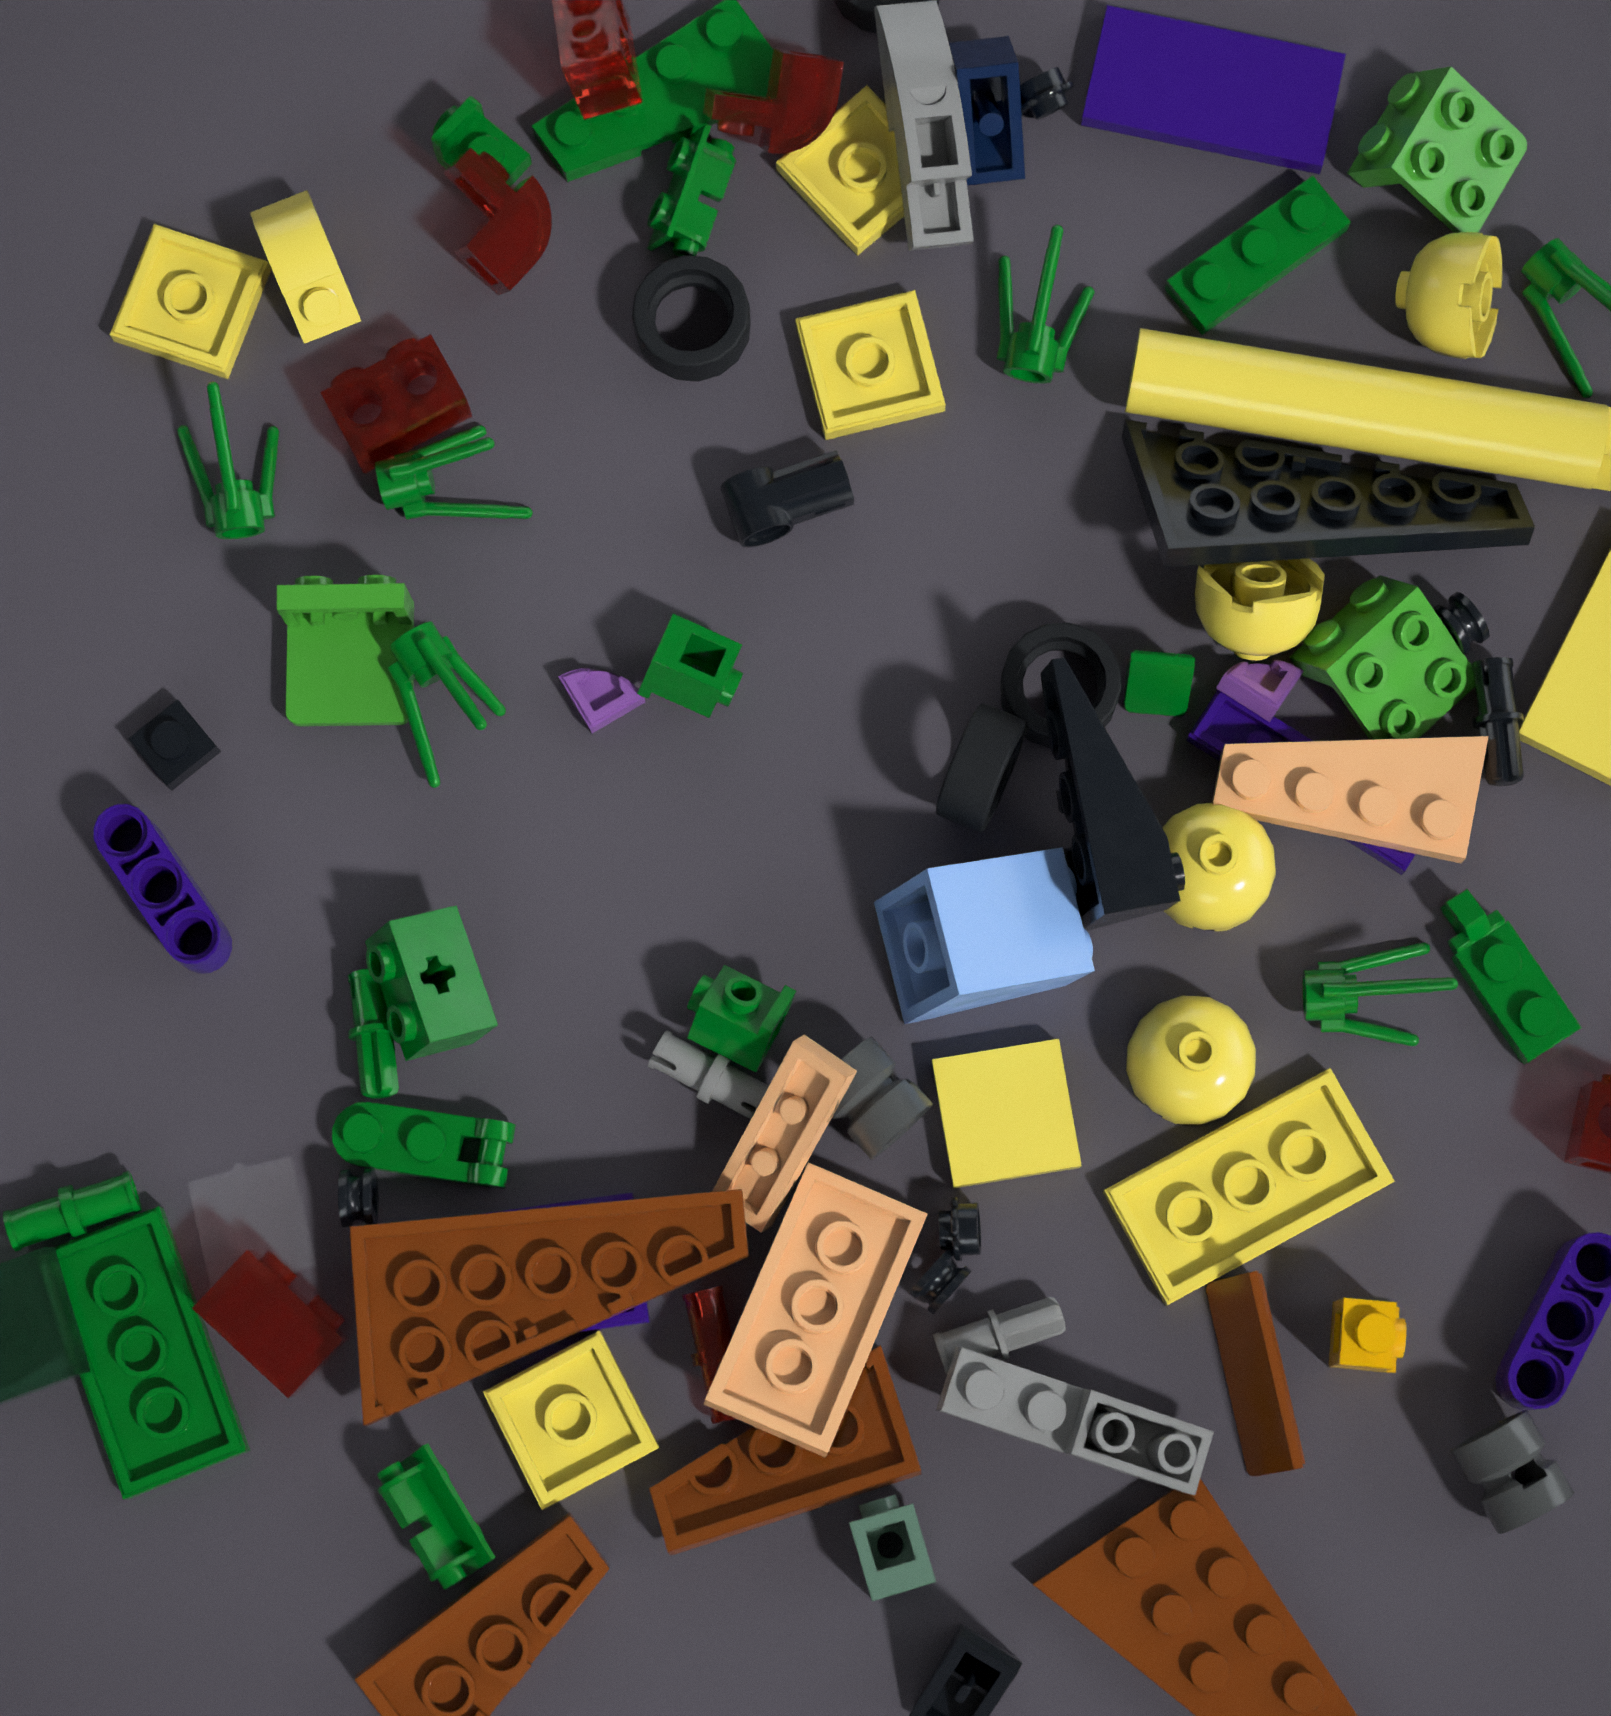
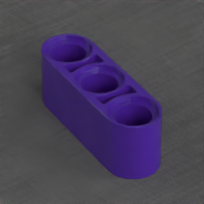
[93,804,232,974]
[1495,1232,1611,1411]

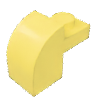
[250,190,361,344]

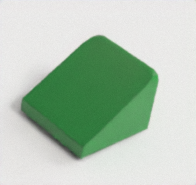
[1124,650,1195,717]

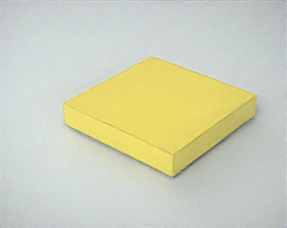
[776,85,904,256]
[110,224,272,379]
[795,290,946,440]
[932,1039,1082,1189]
[483,1331,660,1510]

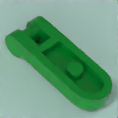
[332,1102,516,1189]

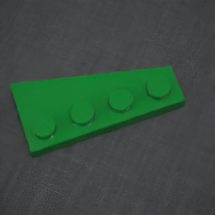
[532,0,802,182]

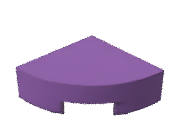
[1216,660,1304,722]
[558,668,646,733]

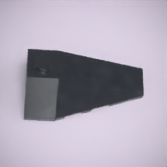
[1040,657,1185,930]

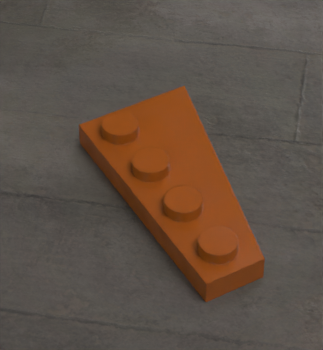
[649,1345,922,1556]
[354,1512,610,1716]

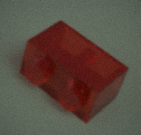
[192,1249,349,1399]

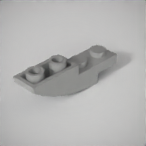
[874,0,974,251]
[936,1347,1214,1496]

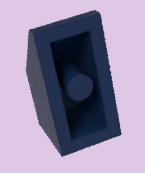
[949,36,1026,186]

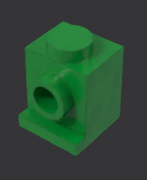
[637,613,743,718]
[687,965,796,1072]

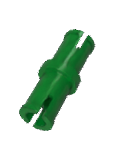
[2,1171,142,1252]

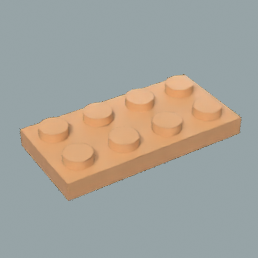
[704,1162,928,1458]

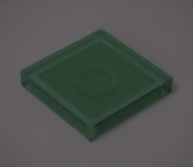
[0,1247,91,1405]

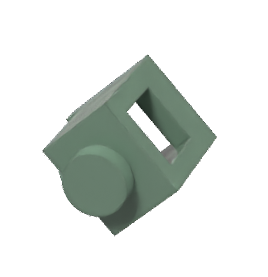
[849,1494,936,1601]

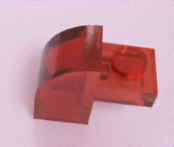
[703,48,844,154]
[443,148,552,296]

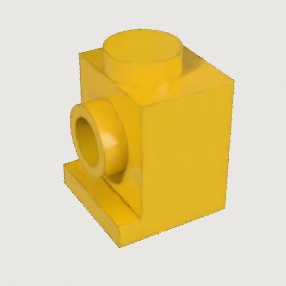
[1328,1297,1406,1373]

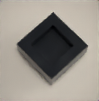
[128,699,221,791]

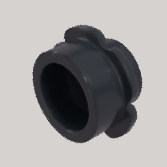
[1020,67,1074,120]
[938,1197,981,1261]

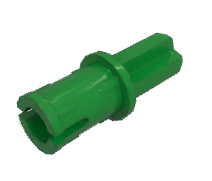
[347,968,399,1099]

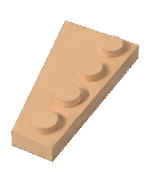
[1211,736,1489,864]

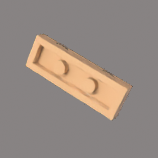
[712,1034,857,1233]

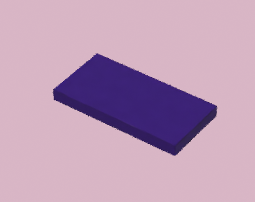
[1081,5,1346,175]

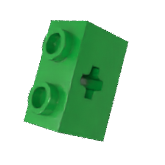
[365,905,498,1061]

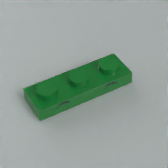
[1165,175,1351,335]

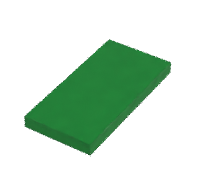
[37,1206,251,1500]

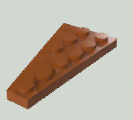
[1032,1478,1358,1716]

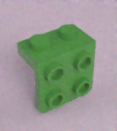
[1348,66,1527,233]
[276,575,414,727]
[1289,575,1475,740]

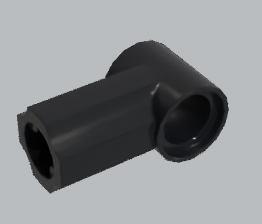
[720,450,854,548]

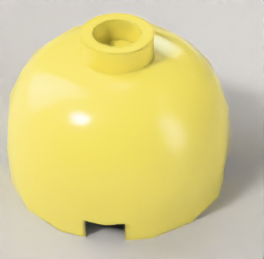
[1396,232,1502,359]
[1195,558,1325,661]
[1162,803,1276,931]
[1126,996,1256,1125]

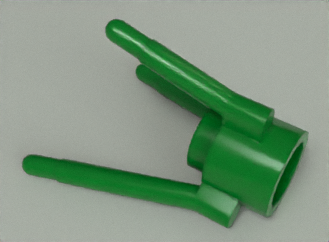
[996,224,1094,384]
[1521,238,1611,398]
[177,382,279,539]
[375,425,533,520]
[387,621,506,788]
[1302,942,1458,1046]

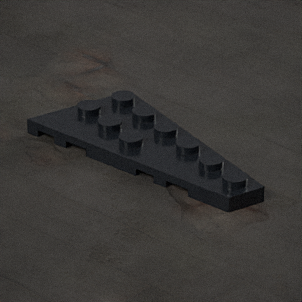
[1122,419,1535,567]

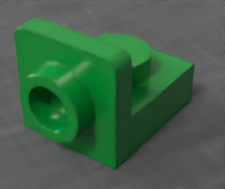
[431,96,532,207]

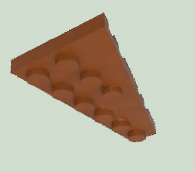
[350,1189,749,1426]

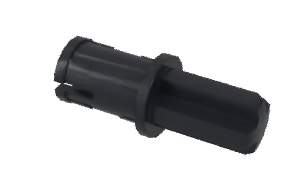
[1471,657,1525,786]

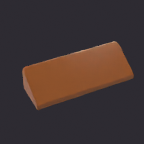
[1206,1270,1306,1477]

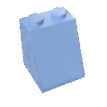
[874,847,1095,1024]

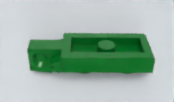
[1440,889,1582,1065]

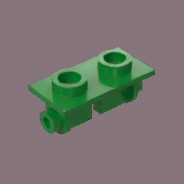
[647,124,736,257]
[376,1443,496,1590]

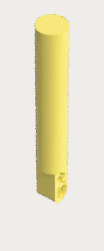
[1125,328,1611,491]

